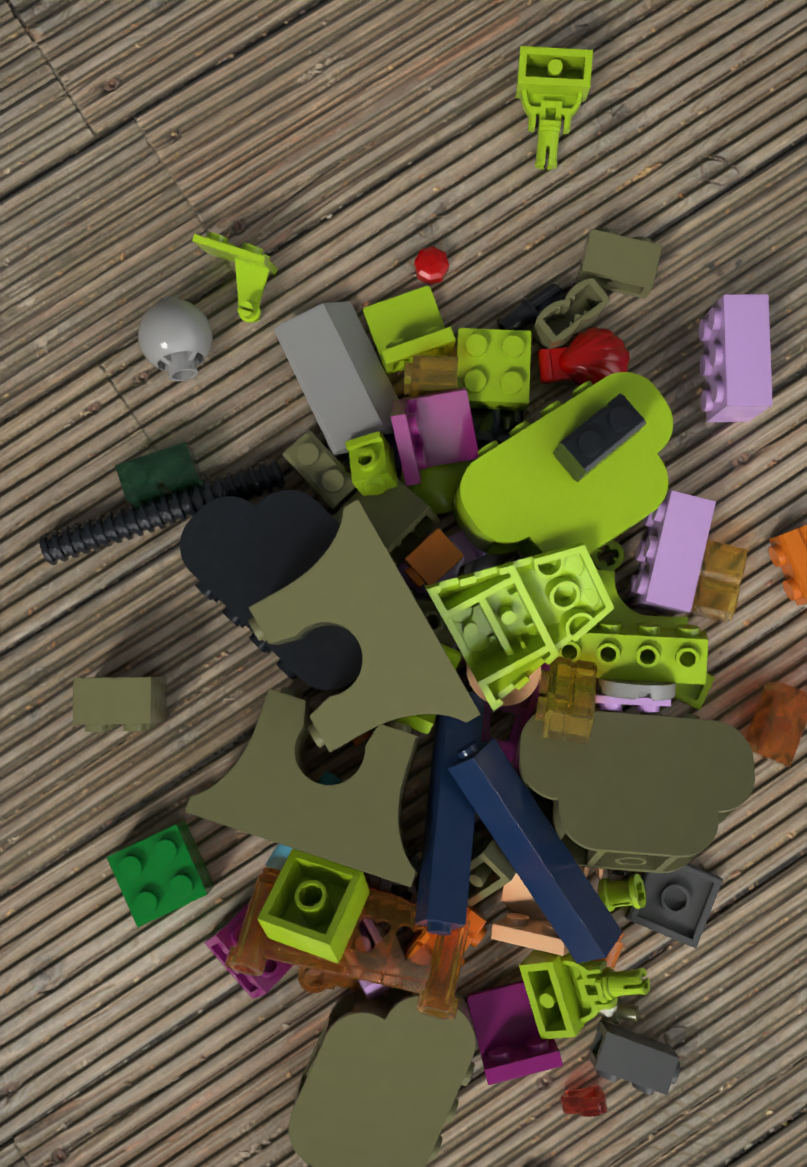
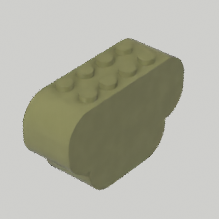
[511,705,755,873]
[289,974,475,1167]

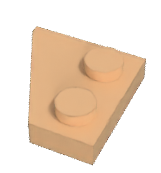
[491,913,569,956]

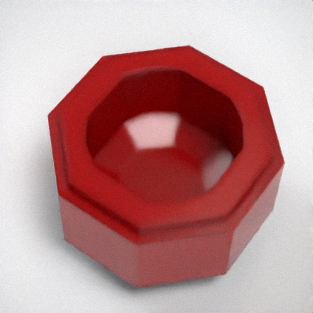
[414,246,449,285]

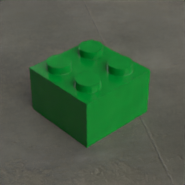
[107,819,215,928]

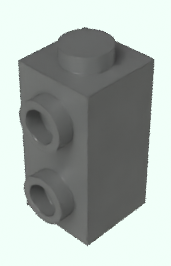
[588,1020,680,1095]

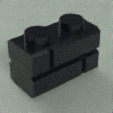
[553,393,646,482]

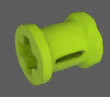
[598,874,646,912]

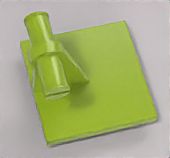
[192,232,278,323]

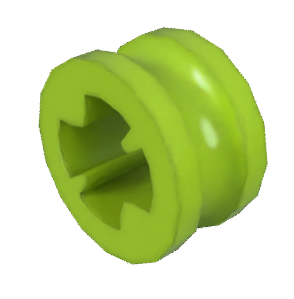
[590,540,624,570]

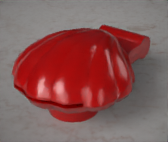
[537,327,630,386]

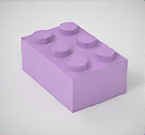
[698,294,773,422]
[627,490,716,616]

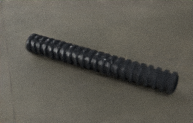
[39,457,285,565]

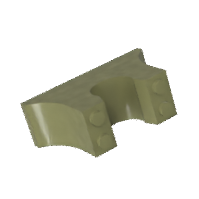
[248,499,480,752]
[185,687,419,887]

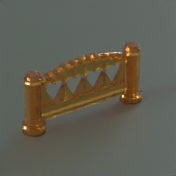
[225,868,470,1020]

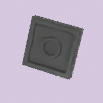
[625,863,723,948]

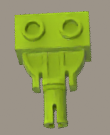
[515,46,593,170]
[519,949,650,1039]

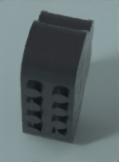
[180,490,363,690]

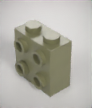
[333,479,441,568]

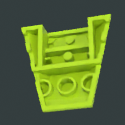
[425,542,615,712]

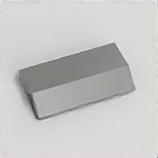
[274,301,398,455]

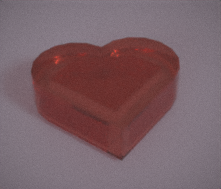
[560,1086,608,1117]

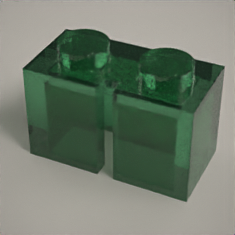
[115,442,204,507]

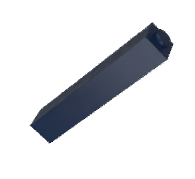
[415,692,485,935]
[448,738,623,963]

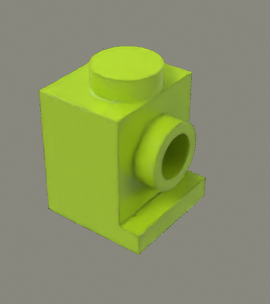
[345,431,398,496]

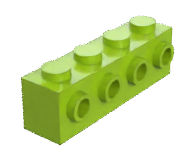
[550,620,709,685]

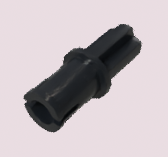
[496,284,565,330]

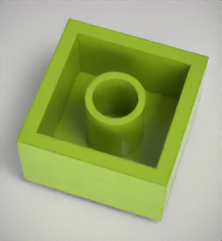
[454,328,531,413]
[257,848,370,964]

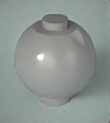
[138,296,212,381]

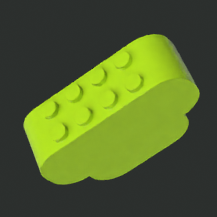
[453,372,673,558]

